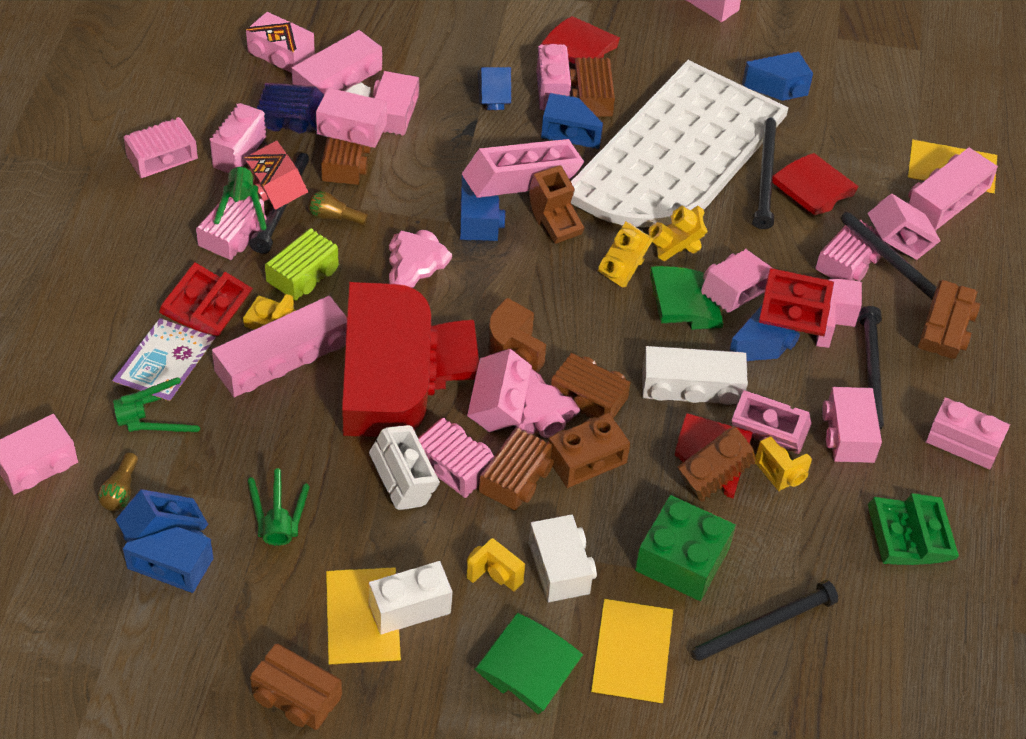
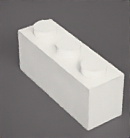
[642,346,748,405]

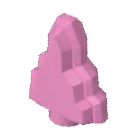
[389,230,452,288]
[514,369,580,438]

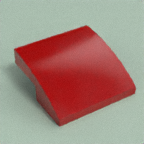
[541,16,620,64]
[772,153,859,215]
[159,262,253,336]
[759,268,834,337]
[431,320,479,390]

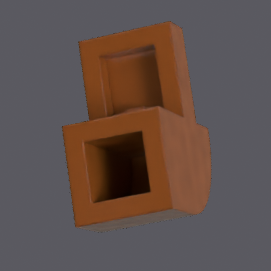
[529,165,584,244]
[488,298,546,373]

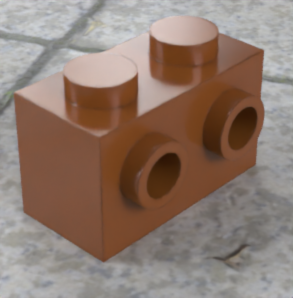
[549,413,630,488]

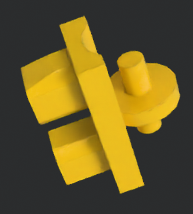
[649,205,707,261]
[597,221,654,287]

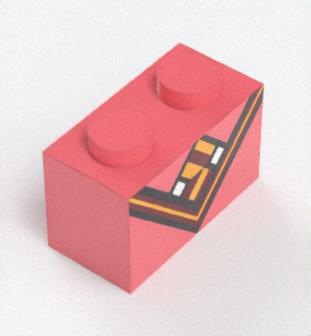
[245,141,308,210]

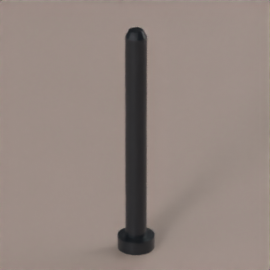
[752,117,776,229]
[249,153,309,254]
[840,212,936,300]
[858,306,884,430]
[691,580,839,661]

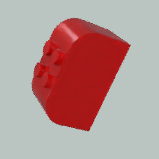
[342,282,438,437]

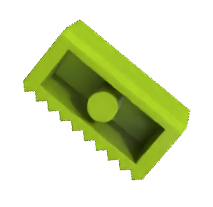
[265,228,339,301]

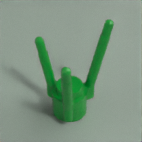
[214,167,267,230]
[113,377,200,432]
[248,468,310,546]

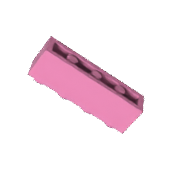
[462,139,584,198]
[212,296,347,398]

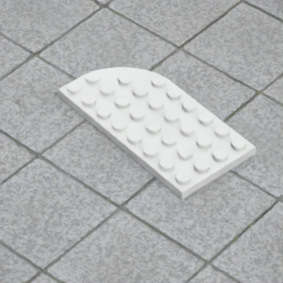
[571,60,788,227]

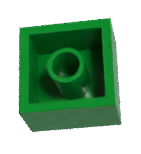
[635,495,736,602]

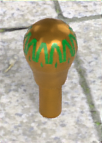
[308,191,368,226]
[98,453,138,511]

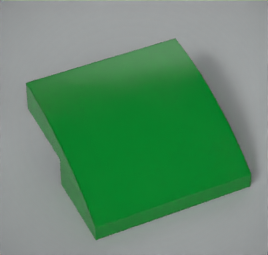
[650,266,724,330]
[867,493,959,565]
[474,613,583,714]

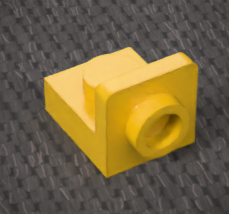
[243,294,296,330]
[755,436,812,491]
[467,538,525,592]

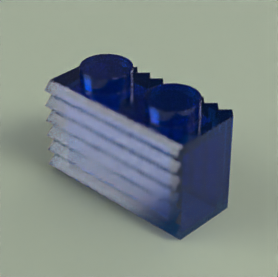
[257,83,324,133]

